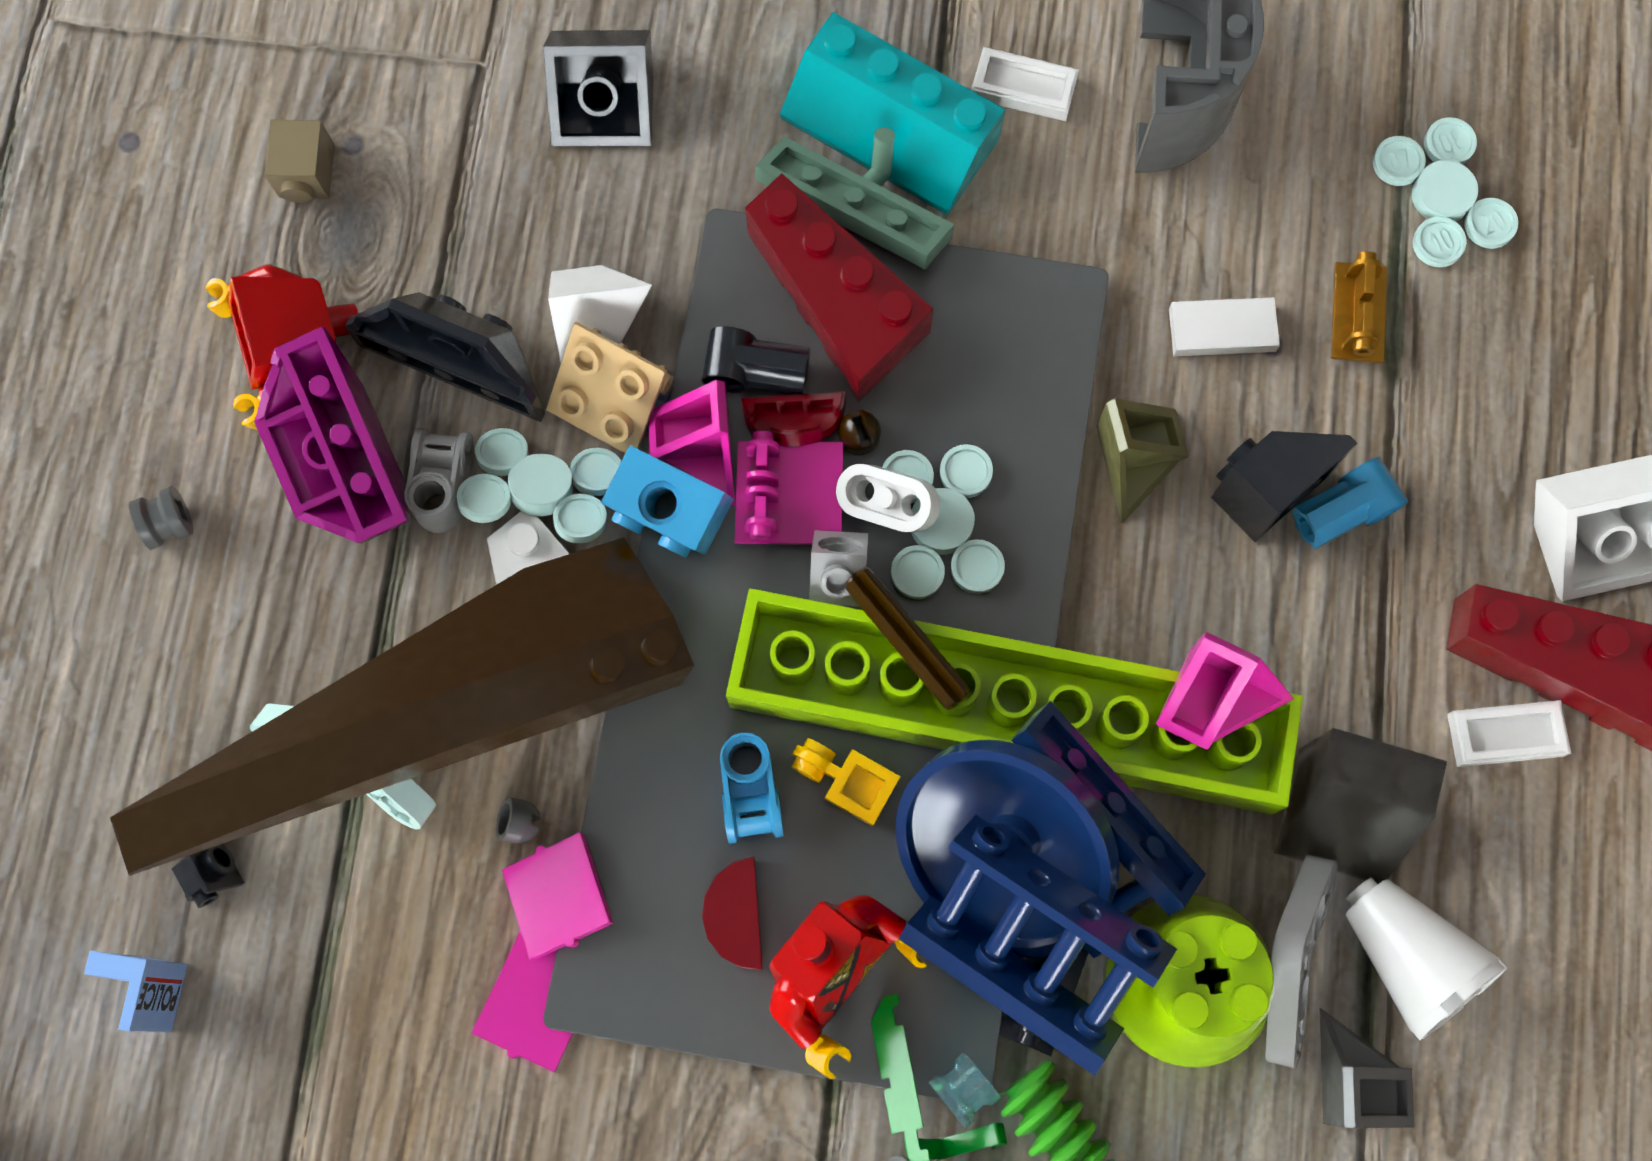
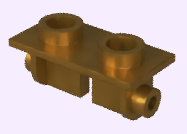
[1331,251,1387,364]

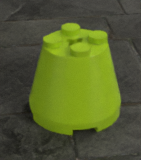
[1103,895,1274,1067]

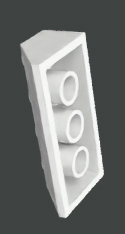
[1534,455,1652,601]

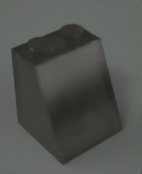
[1274,728,1447,884]

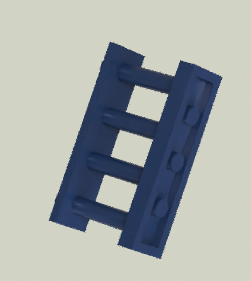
[1011,701,1206,959]
[899,815,1177,1076]

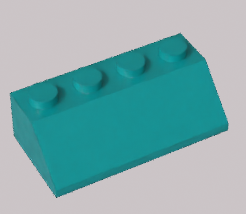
[780,12,1005,216]

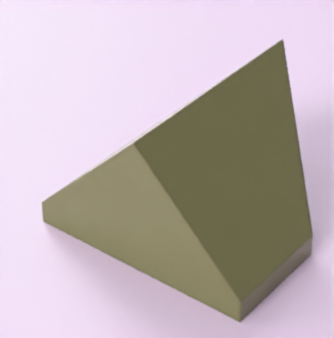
[1096,398,1188,524]

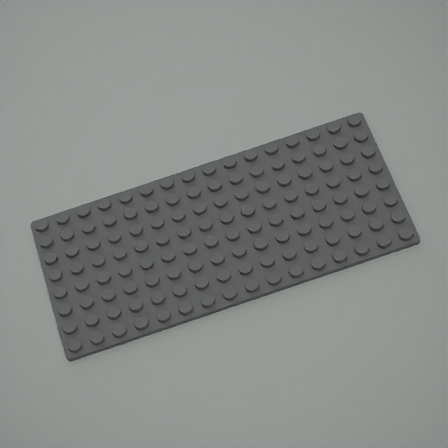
[543,208,1109,1105]

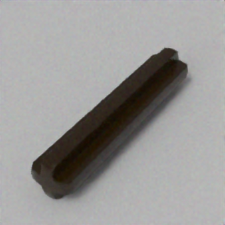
[846,567,970,710]

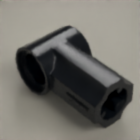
[701,326,810,395]

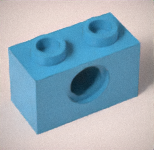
[601,445,734,558]

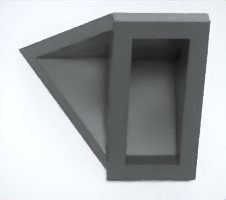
[1320,1008,1414,1128]

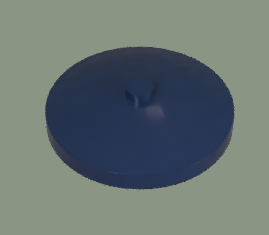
[896,740,1120,958]

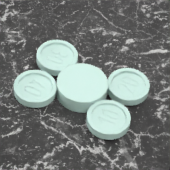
[1372,117,1518,268]
[457,428,621,543]
[882,444,1005,600]

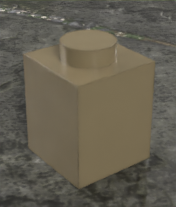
[264,119,335,203]

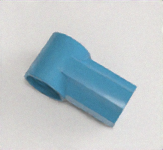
[1291,457,1409,550]

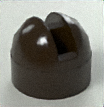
[839,410,881,456]

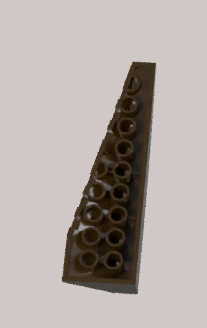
[110,537,694,876]

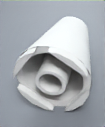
[1345,878,1508,1040]

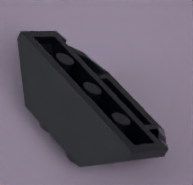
[344,292,545,422]

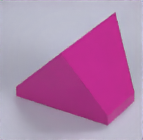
[648,380,736,507]
[1156,632,1294,750]

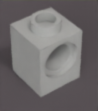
[809,530,868,607]

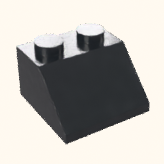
[543,30,653,146]
[1211,431,1358,542]

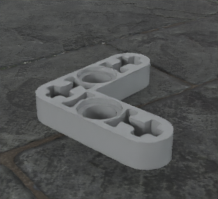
[1265,855,1337,1069]

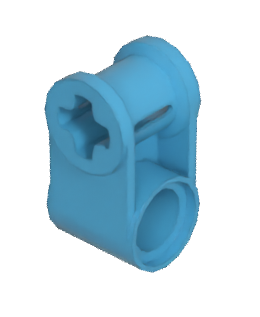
[720,732,784,844]

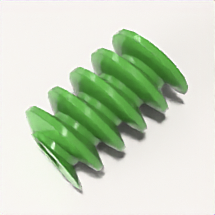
[998,1060,1115,1161]

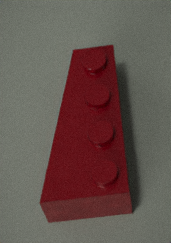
[745,173,933,402]
[1446,584,1652,751]

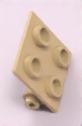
[546,321,674,453]

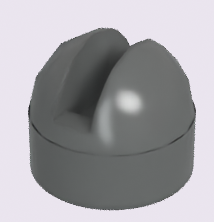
[496,797,541,843]

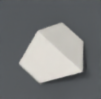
[548,265,652,362]

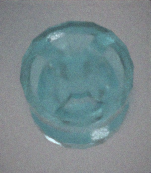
[928,1052,1001,1129]

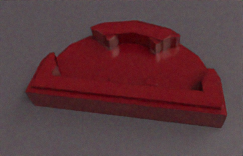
[741,392,846,447]
[702,856,763,971]

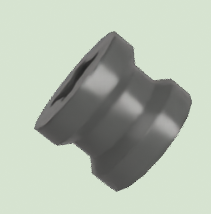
[129,486,194,550]

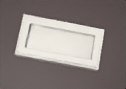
[971,47,1079,121]
[1169,297,1280,357]
[1447,700,1571,767]

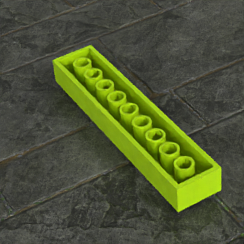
[726,588,1303,815]

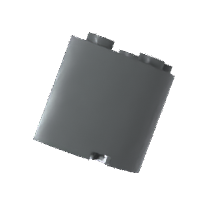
[1135,0,1264,173]

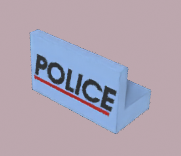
[84,951,188,1032]

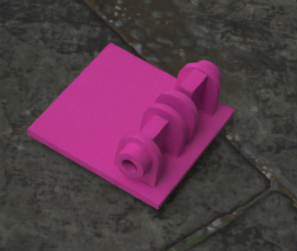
[734,431,843,545]

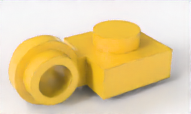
[791,738,901,826]

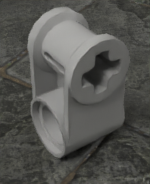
[404,428,474,533]

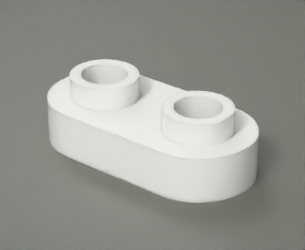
[836,464,940,532]

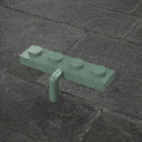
[755,127,954,269]

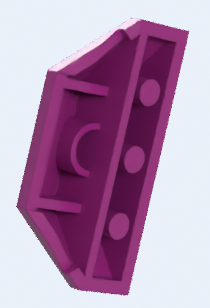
[254,326,410,544]

